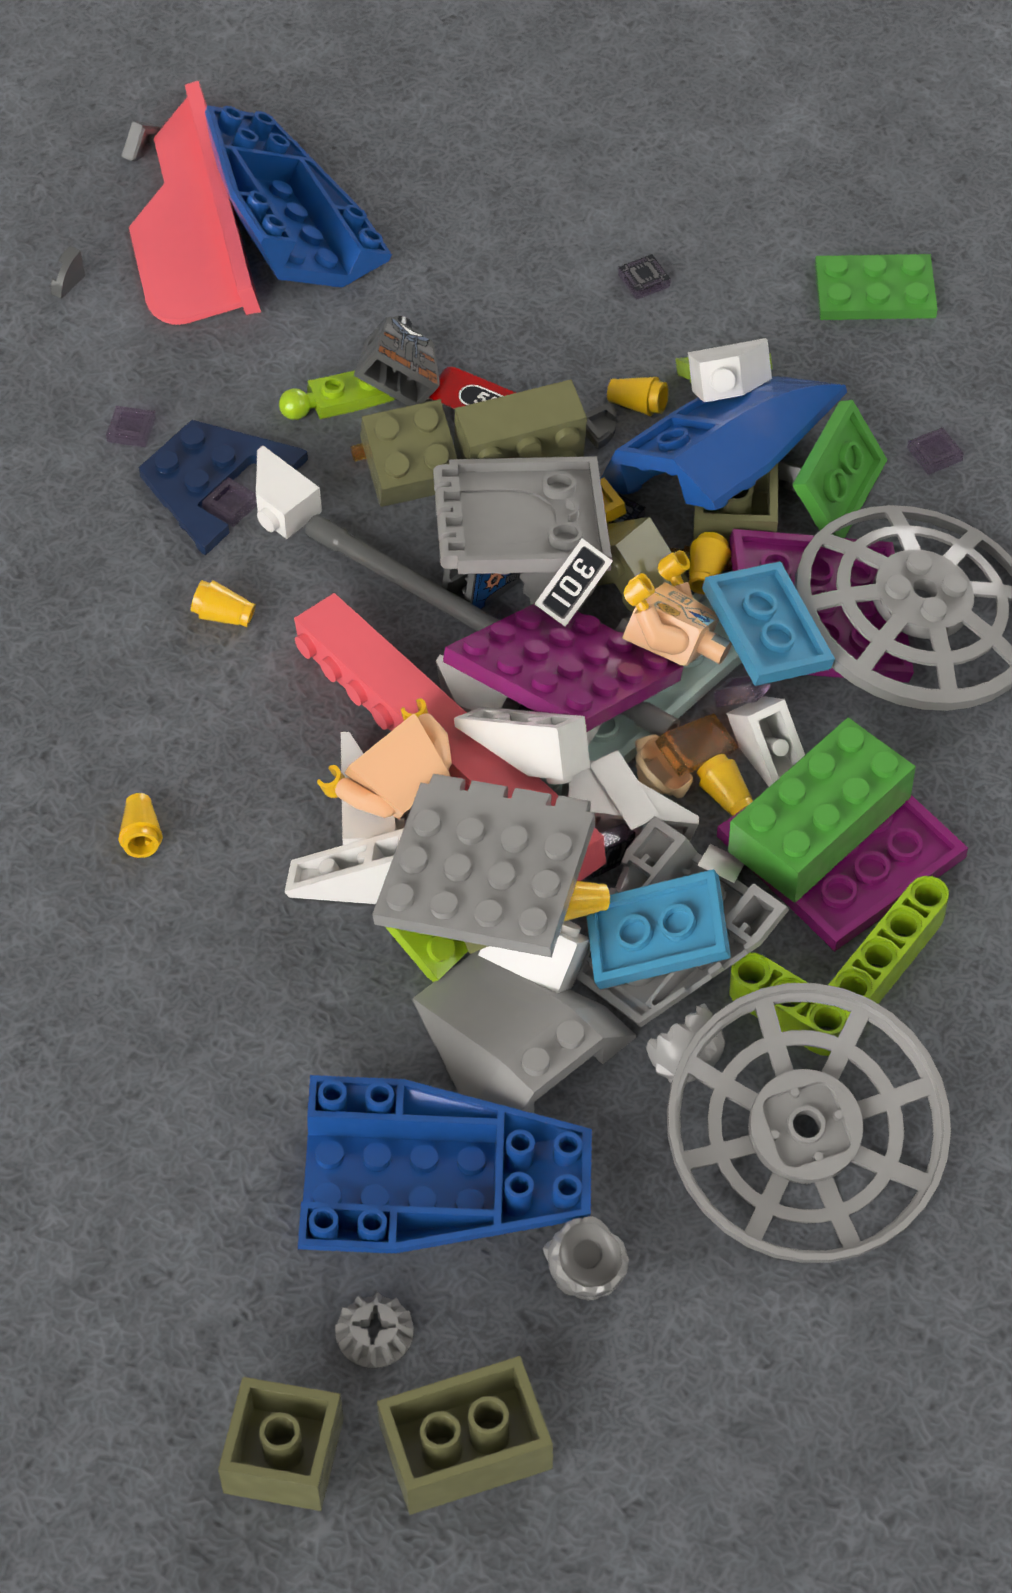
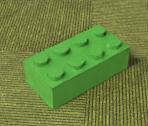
[728,717,916,903]

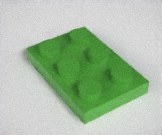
[815,254,938,320]
[792,400,887,538]

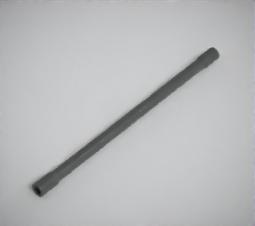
[305,514,680,742]

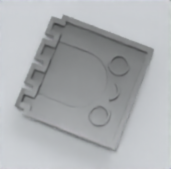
[433,456,612,575]
[372,774,595,958]

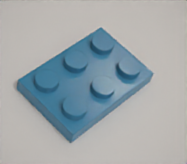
[702,561,835,686]
[586,869,731,989]

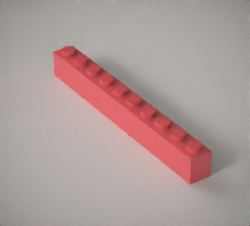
[294,593,606,881]

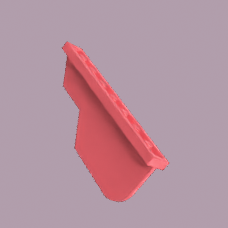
[129,81,261,325]

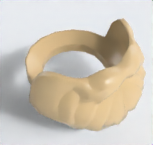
[635,734,693,798]

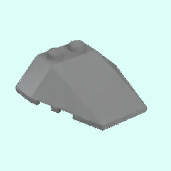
[576,816,789,1027]
[412,950,636,1113]

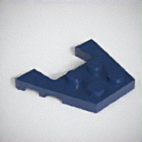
[139,420,308,555]

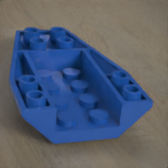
[205,106,392,288]
[600,376,847,510]
[298,1075,592,1254]

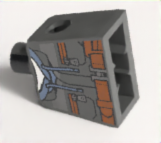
[354,316,439,406]

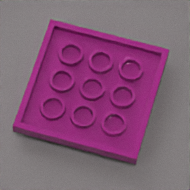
[729,529,914,683]
[443,603,684,732]
[717,795,968,952]

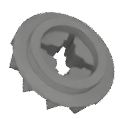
[335,1291,414,1368]

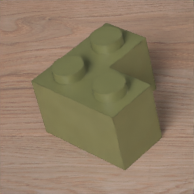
[597,517,689,613]

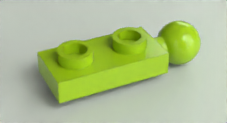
[279,370,395,420]

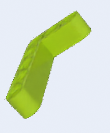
[729,876,949,1056]

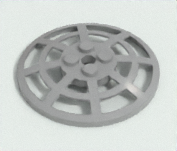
[794,505,1012,711]
[667,983,951,1263]

